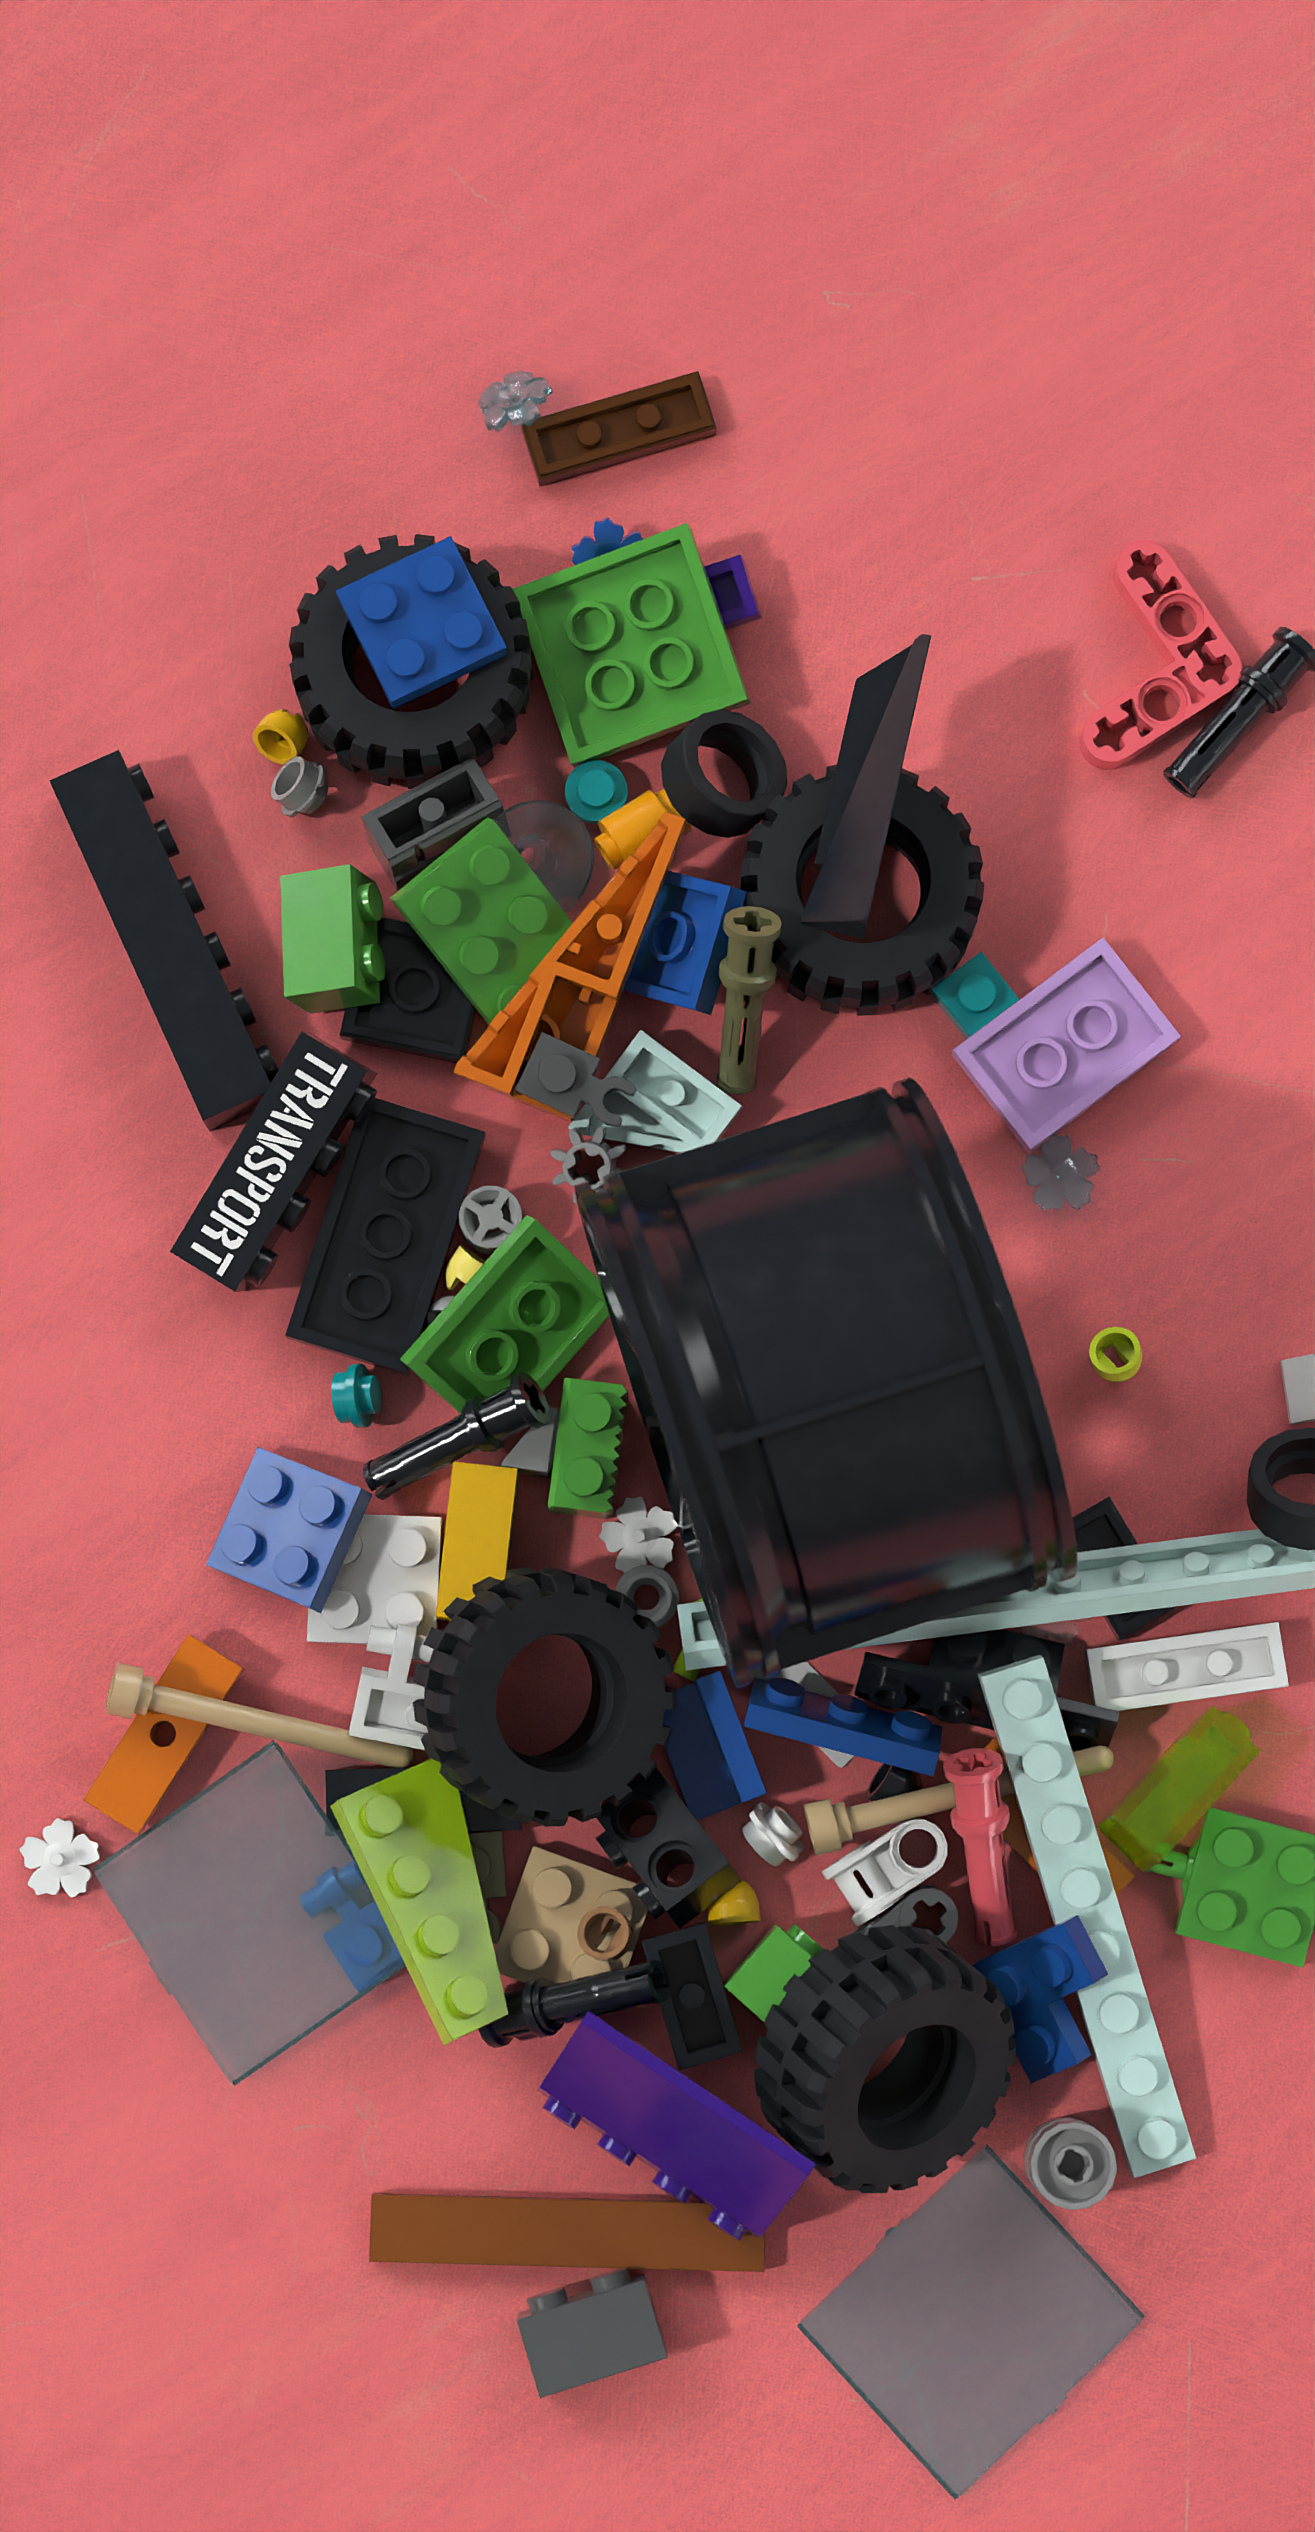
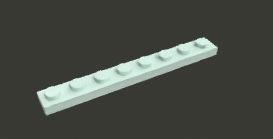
[978,1655,1196,2178]

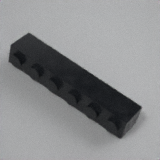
[49,750,279,1131]

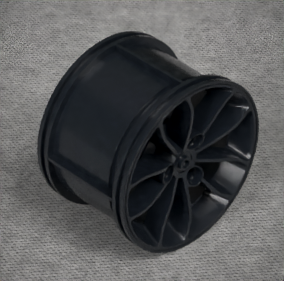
[574,1077,1077,1688]

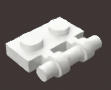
[349,1624,433,1750]

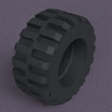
[289,534,532,789]
[740,765,984,1016]
[413,1567,677,1827]
[755,1925,1016,2193]

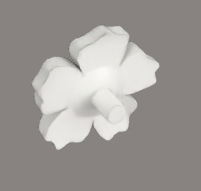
[599,1497,677,1573]
[20,1818,100,1897]

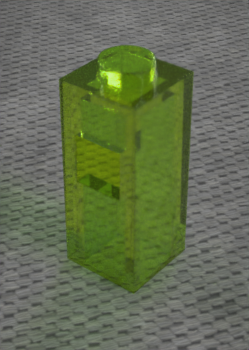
[1096,1705,1261,1872]

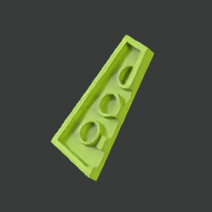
[330,1758,508,2046]

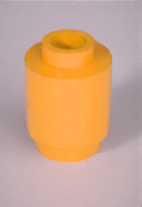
[594,788,692,871]

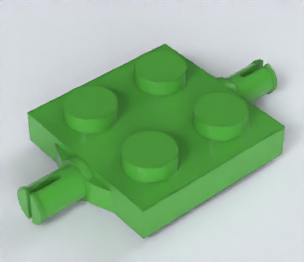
[1143,1805,1315,1968]

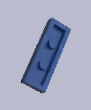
[744,1677,942,1776]

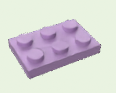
[951,938,1181,1154]

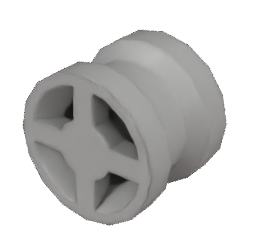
[459,1185,523,1255]

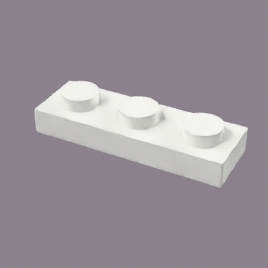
[1084,1622,1289,1711]

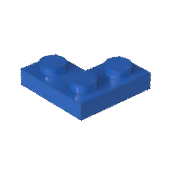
[972,1915,1108,2083]

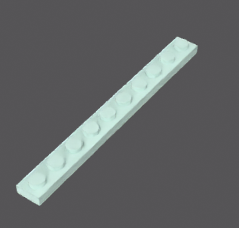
[677,1529,1315,1670]

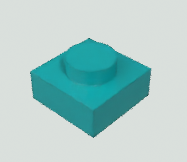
[930,951,1020,1040]

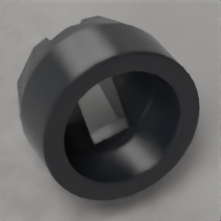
[866,1763,922,1802]

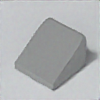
[501,1407,560,1478]

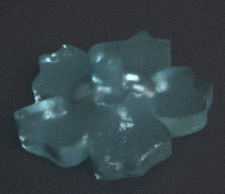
[478,371,553,432]
[1021,1134,1100,1210]

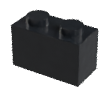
[642,1922,743,2071]

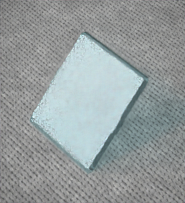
[94,1740,406,2085]
[797,2144,1145,2499]

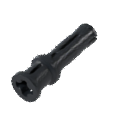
[1163,627,1315,799]
[363,1372,551,1500]
[478,1960,670,2048]

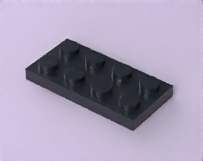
[285,1098,486,1376]

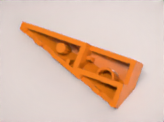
[453,811,686,1122]

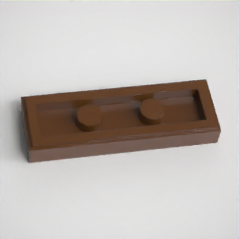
[521,371,717,487]

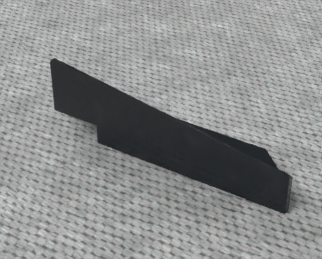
[801,634,931,939]

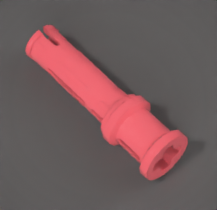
[943,1748,1017,1946]

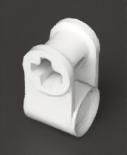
[821,1818,948,1927]

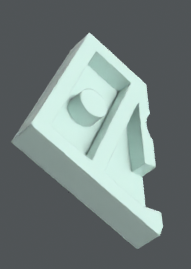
[567,1030,744,1153]

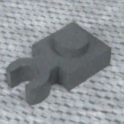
[515,1032,637,1127]

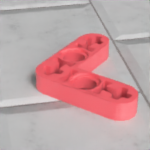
[1080,540,1242,770]

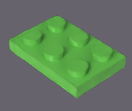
[390,817,573,1025]
[400,1215,609,1414]

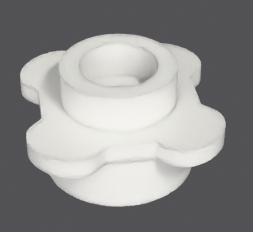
[742,1802,804,1866]

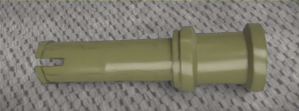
[716,906,782,1095]

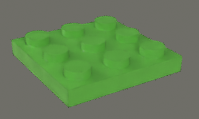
[512,523,751,768]

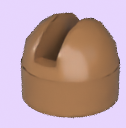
[577,1906,633,1962]

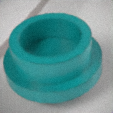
[565,760,628,824]
[331,1363,382,1428]

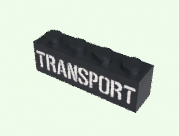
[170,1031,377,1292]

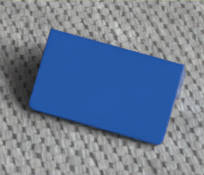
[663,1671,767,1820]

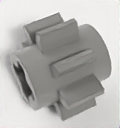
[550,1126,627,1204]

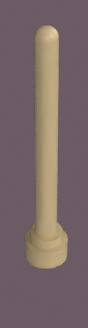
[105,1662,414,1768]
[804,1746,1114,1856]

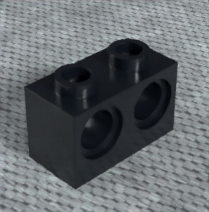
[595,1767,742,1929]

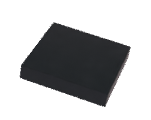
[339,917,476,1063]

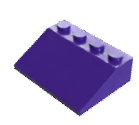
[537,2011,816,2241]

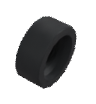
[661,710,788,838]
[1246,1428,1315,1551]

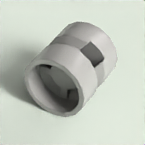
[1023,2116,1117,2210]

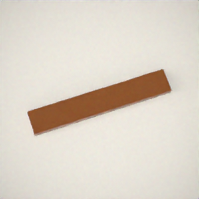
[369,2193,765,2272]

